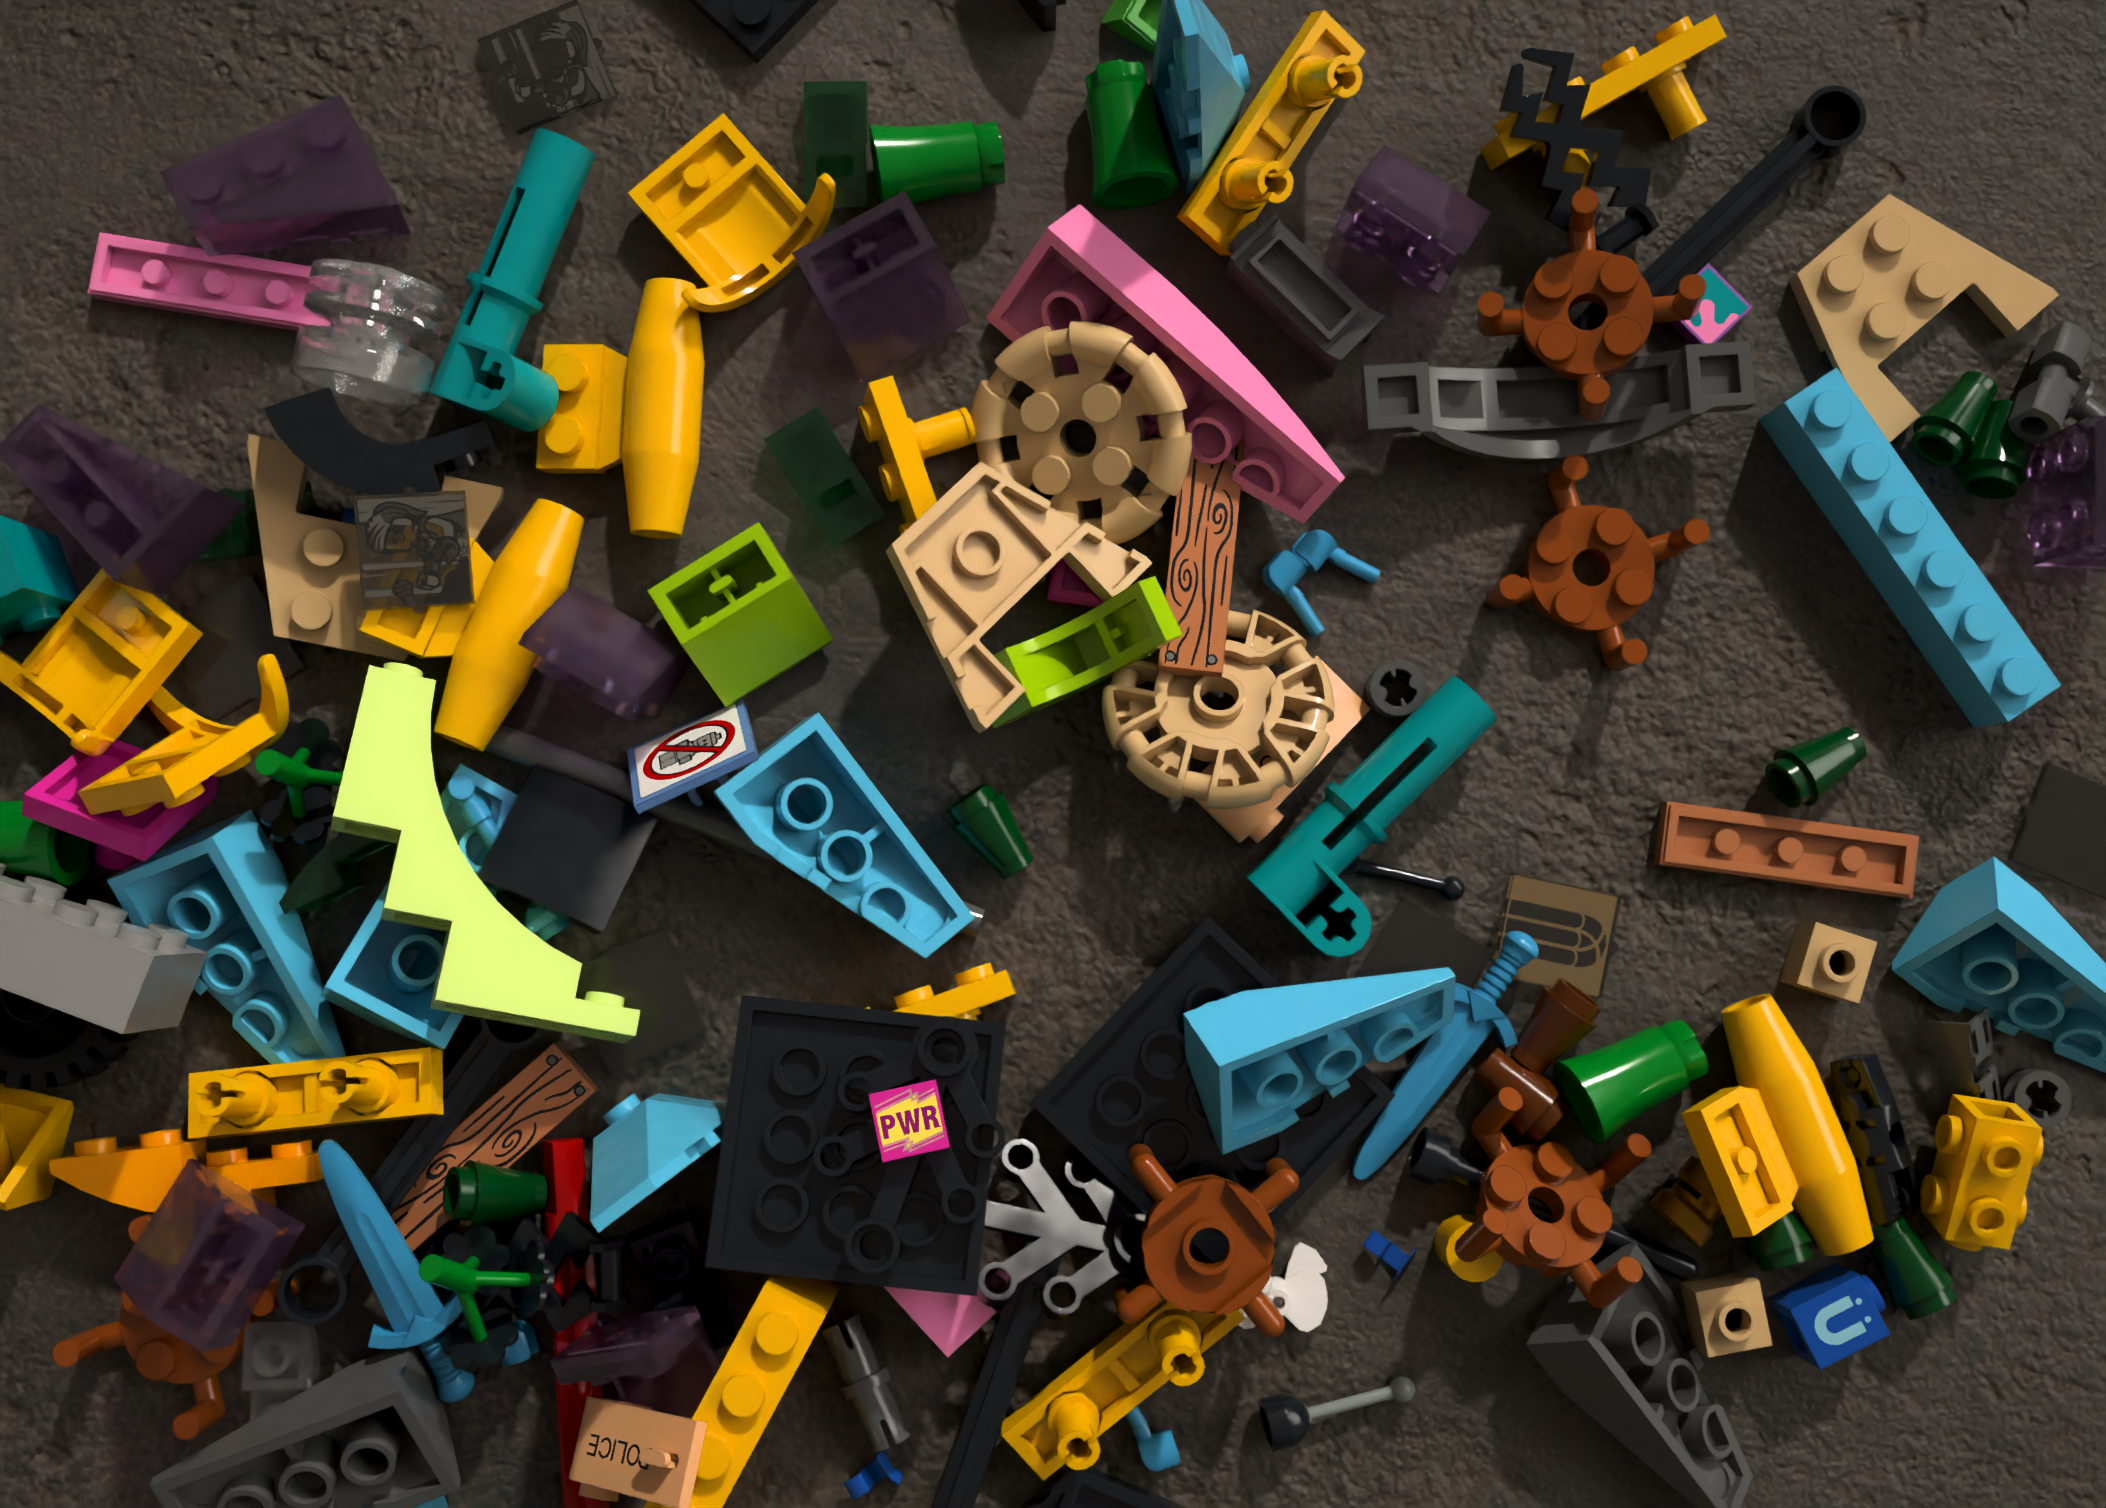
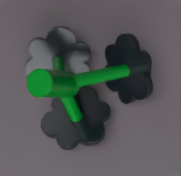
[255,718,343,844]
[419,1224,554,1369]

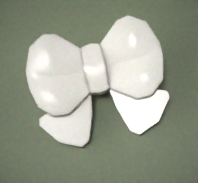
[1238,1242,1328,1332]

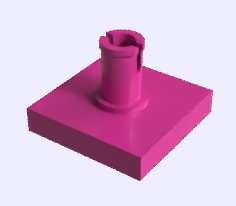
[22,739,218,870]

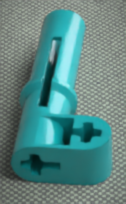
[428,128,595,432]
[1245,675,1497,957]

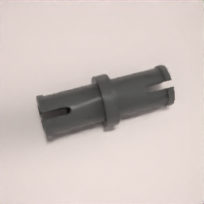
[820,1313,911,1454]

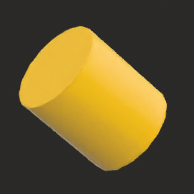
[1434,1213,1504,1282]

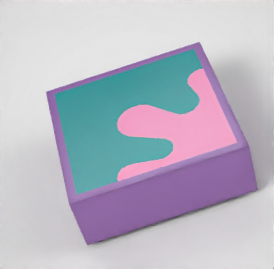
[1669,263,1752,344]

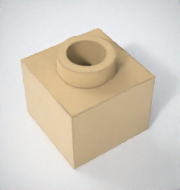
[1779,921,1877,1004]
[1680,1271,1773,1358]

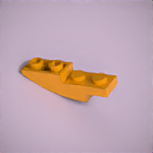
[49,1129,324,1218]

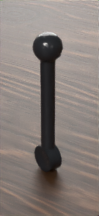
[1341,856,1465,901]

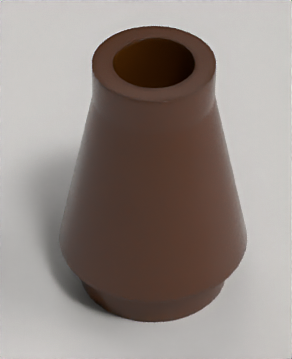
[1510,977,1602,1076]
[1472,1047,1571,1142]

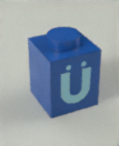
[1768,1263,1890,1370]

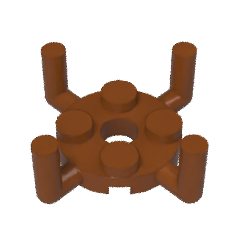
[1477,188,1706,421]
[1486,455,1710,671]
[1455,1087,1652,1309]
[1113,1144,1299,1338]
[53,1213,298,1440]

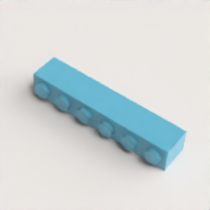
[1759,367,2062,728]

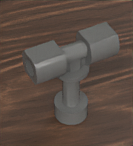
[2008,321,2106,461]

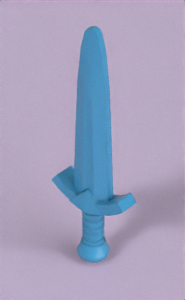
[1351,931,1539,1180]
[318,1139,475,1403]

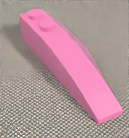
[985,204,1345,524]

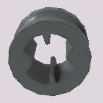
[1365,659,1427,719]
[2000,1068,2072,1128]

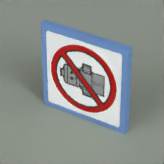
[627,698,759,814]

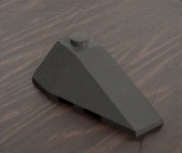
[1526,1243,1753,1508]
[149,1346,461,1508]

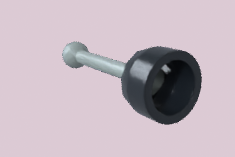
[1258,1376,1415,1452]

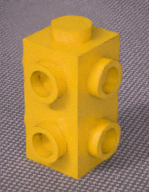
[1919,1093,2044,1251]

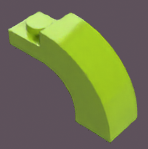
[992,576,1183,729]

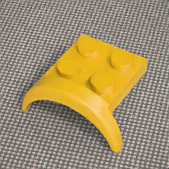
[628,113,836,313]
[0,560,204,757]
[78,654,289,817]

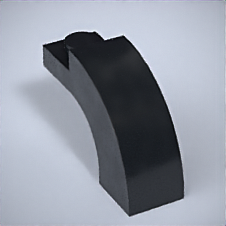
[263,387,495,497]

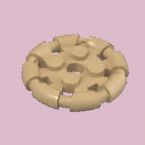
[970,321,1192,545]
[1101,610,1335,809]

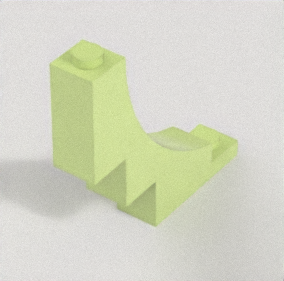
[330,662,641,1044]

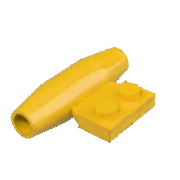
[536,278,705,539]
[359,498,585,752]
[1681,994,1874,1256]

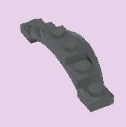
[1360,341,1755,462]

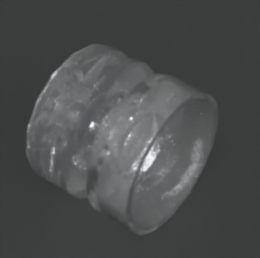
[289,259,449,407]

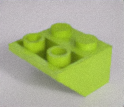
[647,522,834,707]

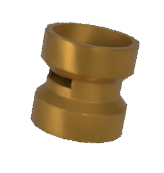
[1649,1155,1723,1248]

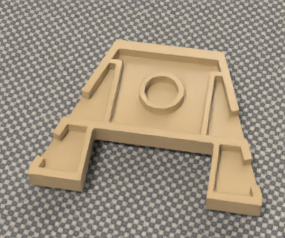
[1789,194,2059,442]
[247,434,505,662]
[886,461,1152,734]

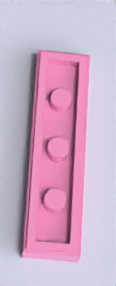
[87,232,353,338]

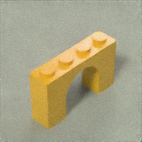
[644,1274,841,1508]

